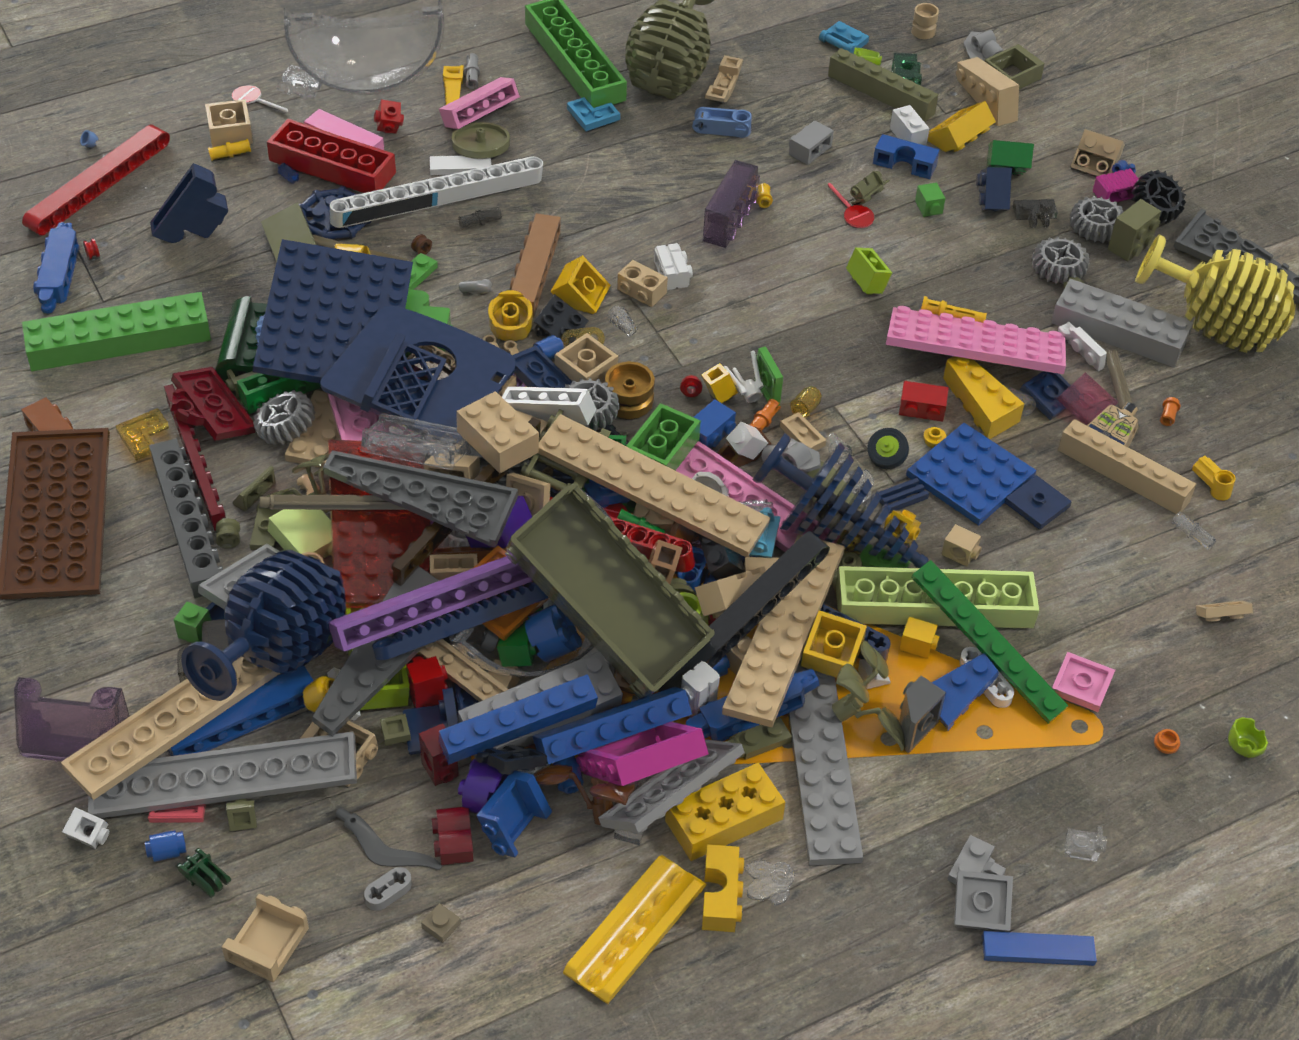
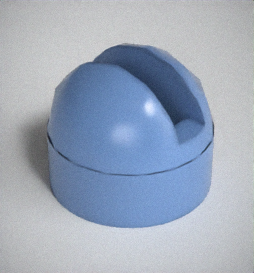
[80,130,98,148]

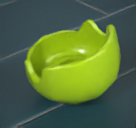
[853,47,882,66]
[1228,717,1268,758]

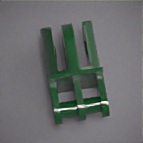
[176,848,231,898]

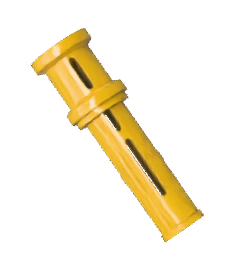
[921,296,987,323]

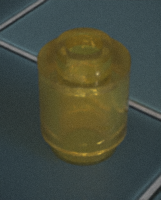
[790,386,822,418]

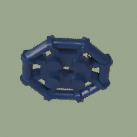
[299,186,372,240]

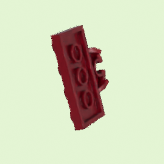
[170,367,256,441]

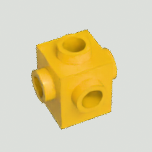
[883,509,921,543]

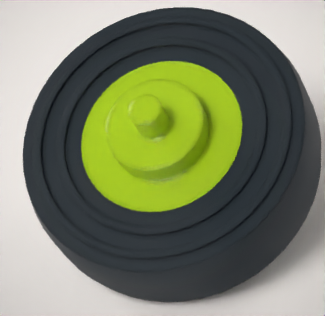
[867,428,909,469]

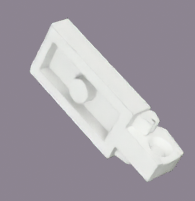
[1058,322,1107,371]

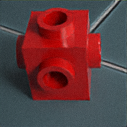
[374,99,404,134]

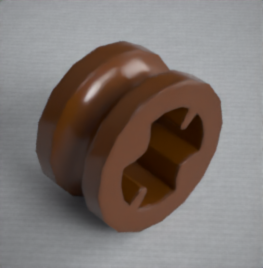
[411,234,432,255]

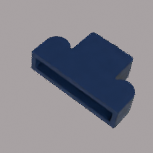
[150,163,228,243]

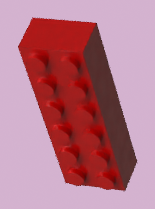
[267,119,396,193]

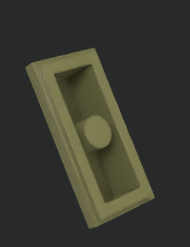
[232,466,276,511]

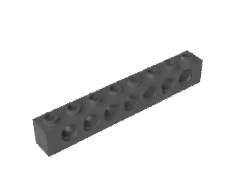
[149,438,223,598]

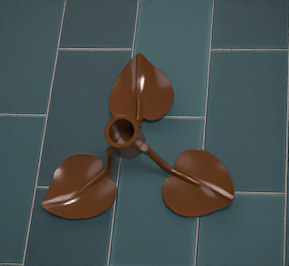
[533,765,635,825]

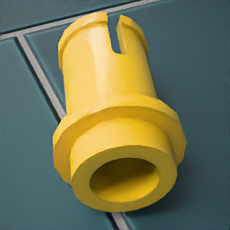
[756,183,773,208]

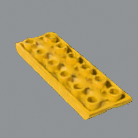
[563,855,706,1004]

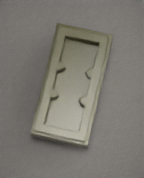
[250,508,282,550]

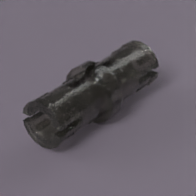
[458,206,502,230]

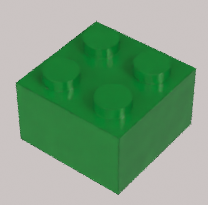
[986,140,1034,175]

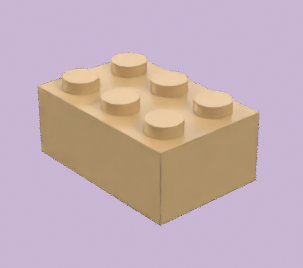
[457,391,539,473]

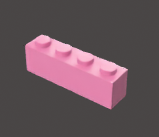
[439,77,520,129]
[304,109,384,150]

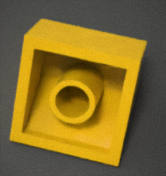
[551,255,611,314]

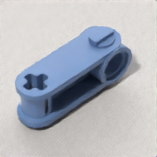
[692,107,752,138]

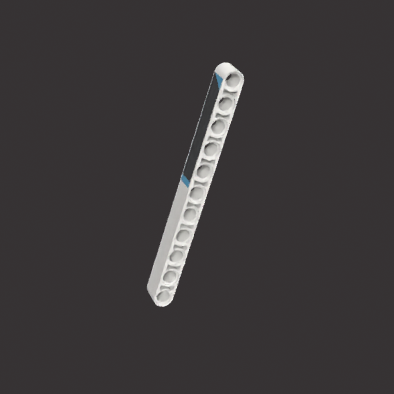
[330,156,543,228]

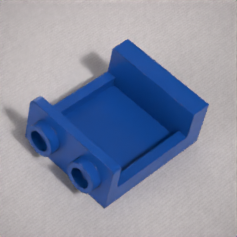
[476,770,552,858]

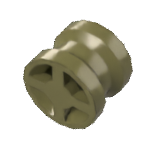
[216,518,240,548]

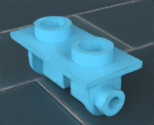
[749,507,780,558]

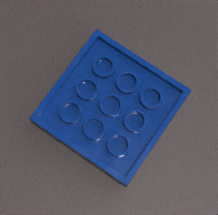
[906,423,1036,526]

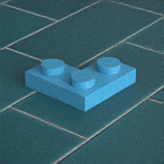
[567,97,620,131]

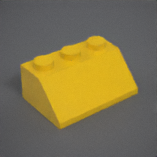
[927,101,996,152]

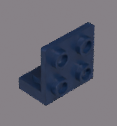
[403,688,458,755]

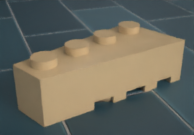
[956,57,1019,126]

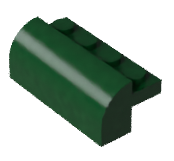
[215,296,267,383]

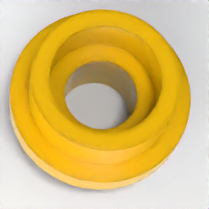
[923,427,946,448]

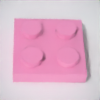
[1052,652,1115,712]

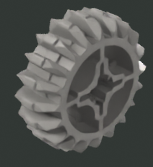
[1070,196,1124,243]
[1032,236,1090,284]
[565,377,619,431]
[253,390,316,445]

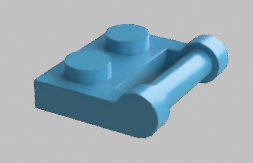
[819,21,869,53]

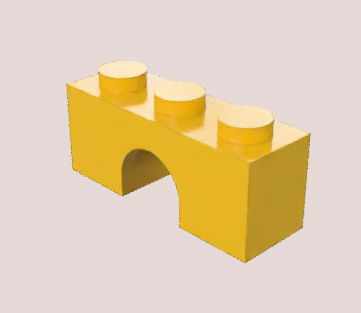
[702,844,744,932]

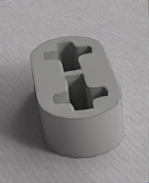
[364,867,412,911]

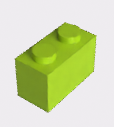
[846,247,892,294]

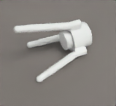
[724,351,764,403]

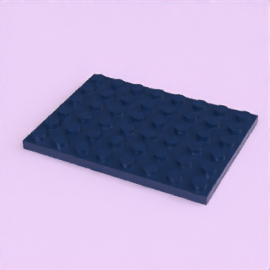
[253,239,413,383]

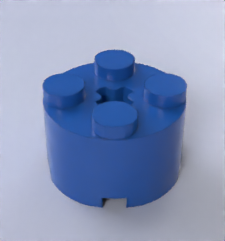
[525,604,582,662]

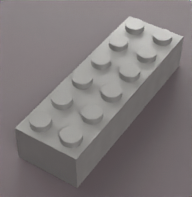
[1051,279,1194,368]
[458,651,623,759]

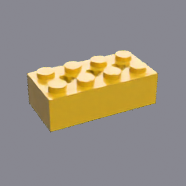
[665,762,786,861]

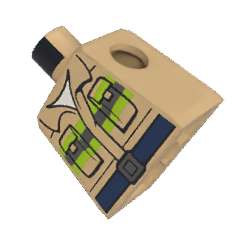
[1087,402,1138,448]

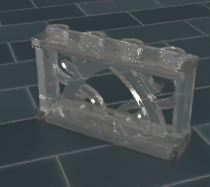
[361,413,471,470]

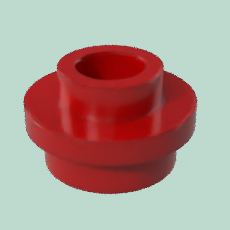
[680,375,703,397]

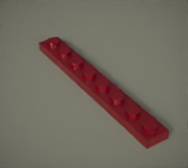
[164,384,226,531]

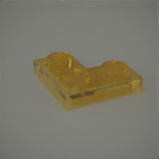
[115,408,169,461]

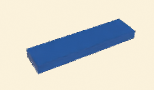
[982,931,1097,966]

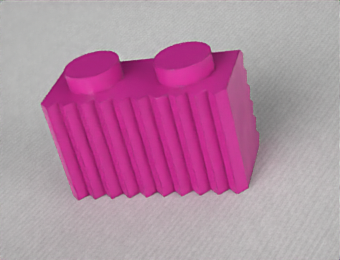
[1093,168,1138,202]

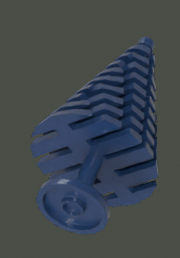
[752,433,929,568]

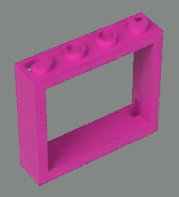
[576,722,709,786]

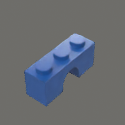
[873,134,940,179]

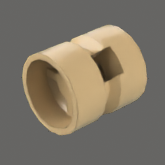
[911,3,939,39]

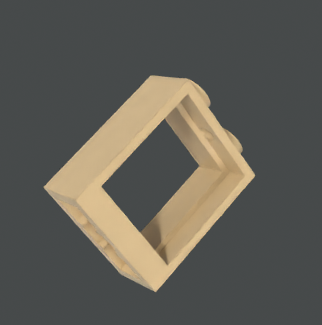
[300,721,378,787]

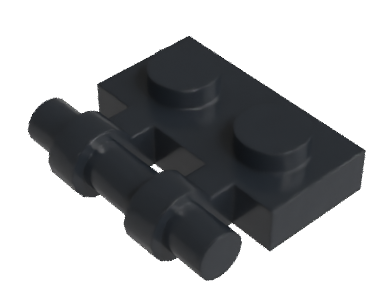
[476,745,547,774]

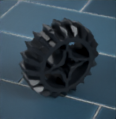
[1131,170,1186,225]

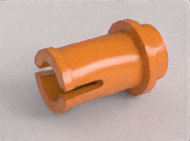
[1160,397,1181,426]

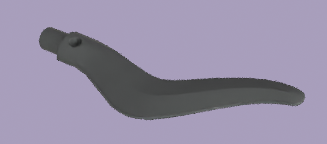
[335,807,442,870]

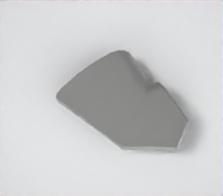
[963,30,1004,61]
[762,437,821,473]

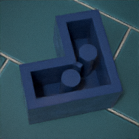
[976,167,1012,211]

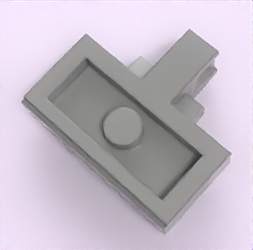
[947,835,1006,884]

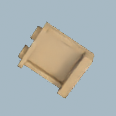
[222,894,309,983]

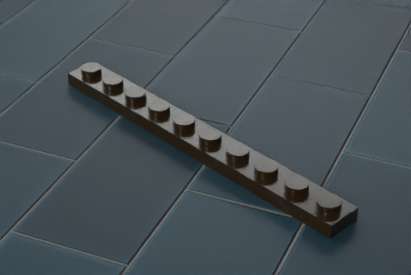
[392,417,541,586]

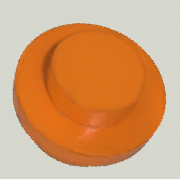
[1154,729,1180,754]

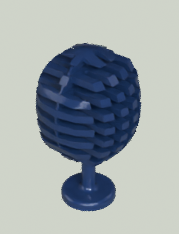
[181,550,346,701]

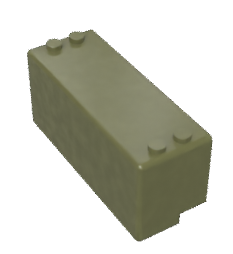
[505,483,714,698]

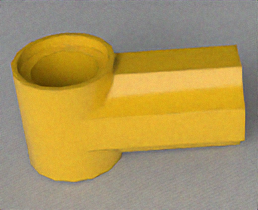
[1192,456,1236,501]

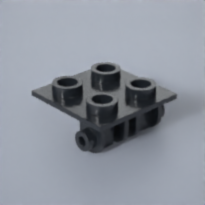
[534,294,589,347]

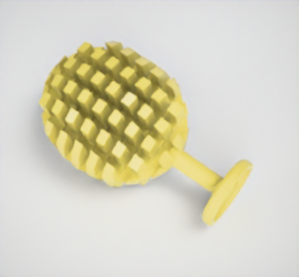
[1135,234,1296,353]

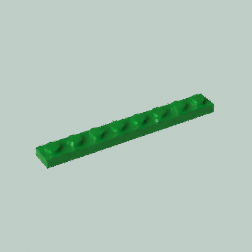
[911,560,1068,724]

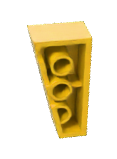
[943,356,1025,439]

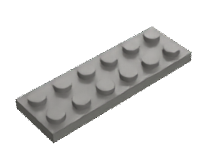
[598,740,744,834]

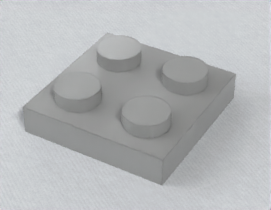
[954,870,1013,932]

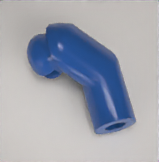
[1112,160,1136,173]

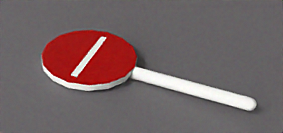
[232,85,288,112]

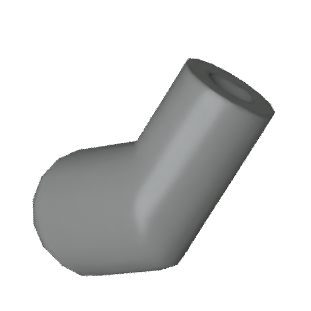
[459,279,492,294]

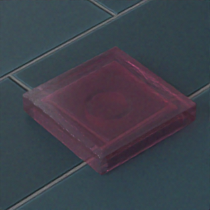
[1057,372,1118,425]

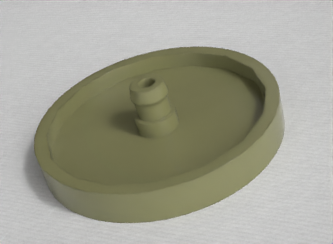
[451,122,510,159]

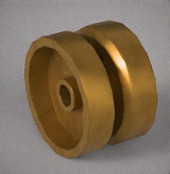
[605,361,655,419]

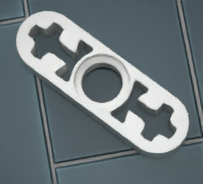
[959,647,1014,708]

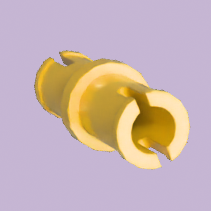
[208,139,251,161]

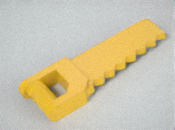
[443,65,464,105]

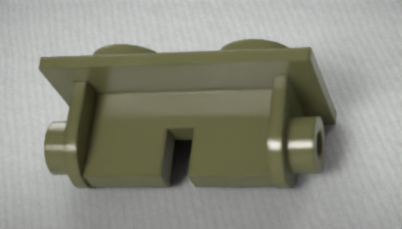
[850,171,890,204]

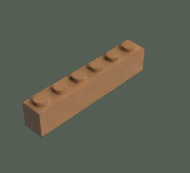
[510,213,561,318]

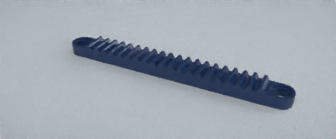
[372,581,549,660]

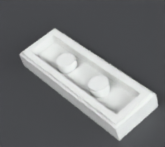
[430,156,491,175]

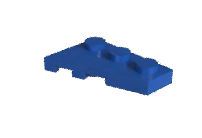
[932,653,998,731]

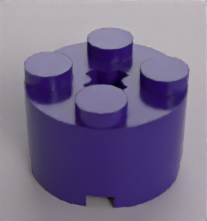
[458,759,509,814]

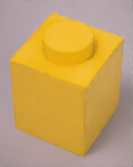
[701,363,738,403]
[899,617,940,659]

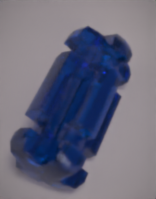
[277,163,299,184]

